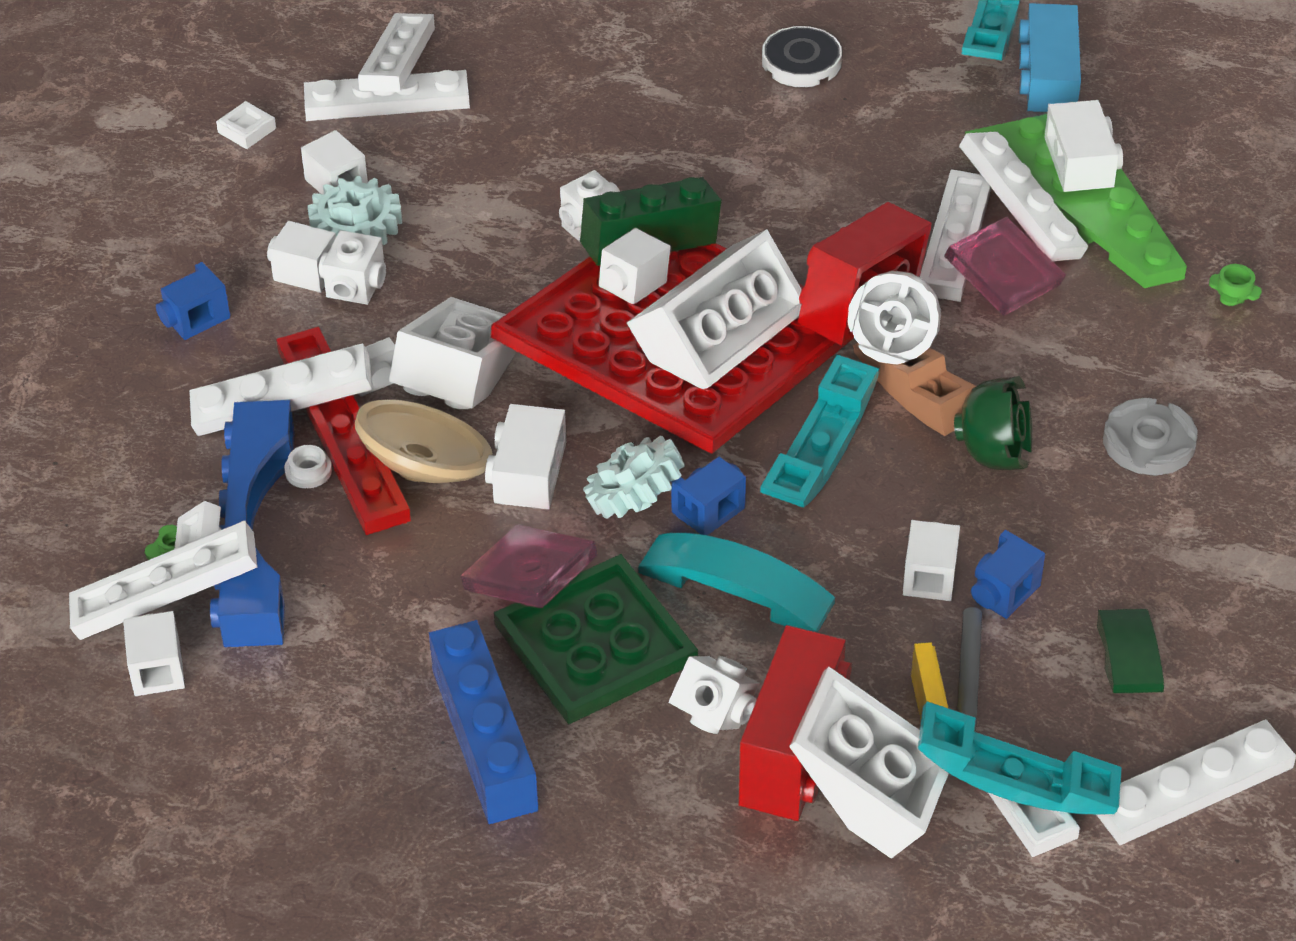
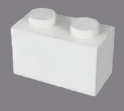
[1044,100,1123,192]
[485,404,566,509]

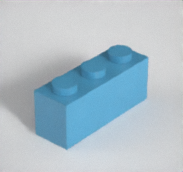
[1018,3,1081,112]

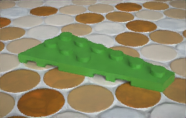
[965,114,1187,288]

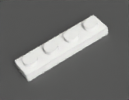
[358,13,435,96]
[304,70,470,121]
[959,132,1088,262]
[919,169,991,302]
[190,343,372,436]
[69,521,257,640]
[1097,719,1296,845]

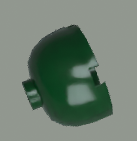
[954,376,1032,470]

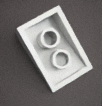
[389,297,517,409]
[789,667,949,858]

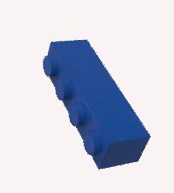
[429,620,538,825]

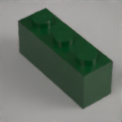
[580,177,722,266]

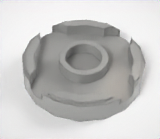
[1103,398,1198,476]

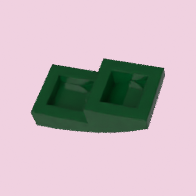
[1097,609,1164,693]

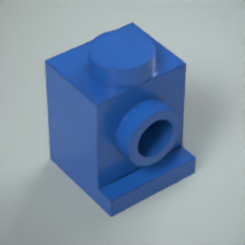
[156,262,230,340]
[671,456,746,536]
[971,530,1045,619]

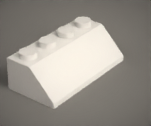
[627,229,802,389]

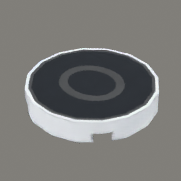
[762,26,842,87]

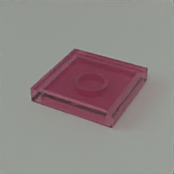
[944,217,1066,316]
[460,524,597,608]

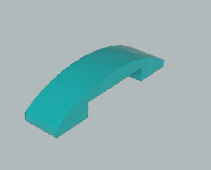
[961,0,1020,60]
[760,355,879,508]
[638,533,835,633]
[918,701,1122,815]

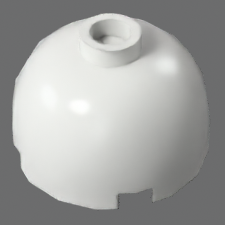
[848,271,941,364]

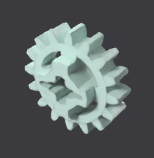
[308,176,402,245]
[583,436,685,519]

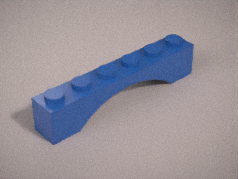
[210,400,295,647]

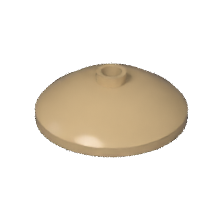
[355,400,492,483]

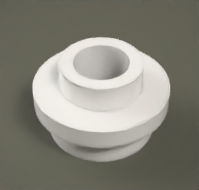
[284,445,332,488]

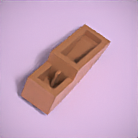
[853,343,976,436]

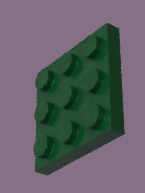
[493,554,698,725]

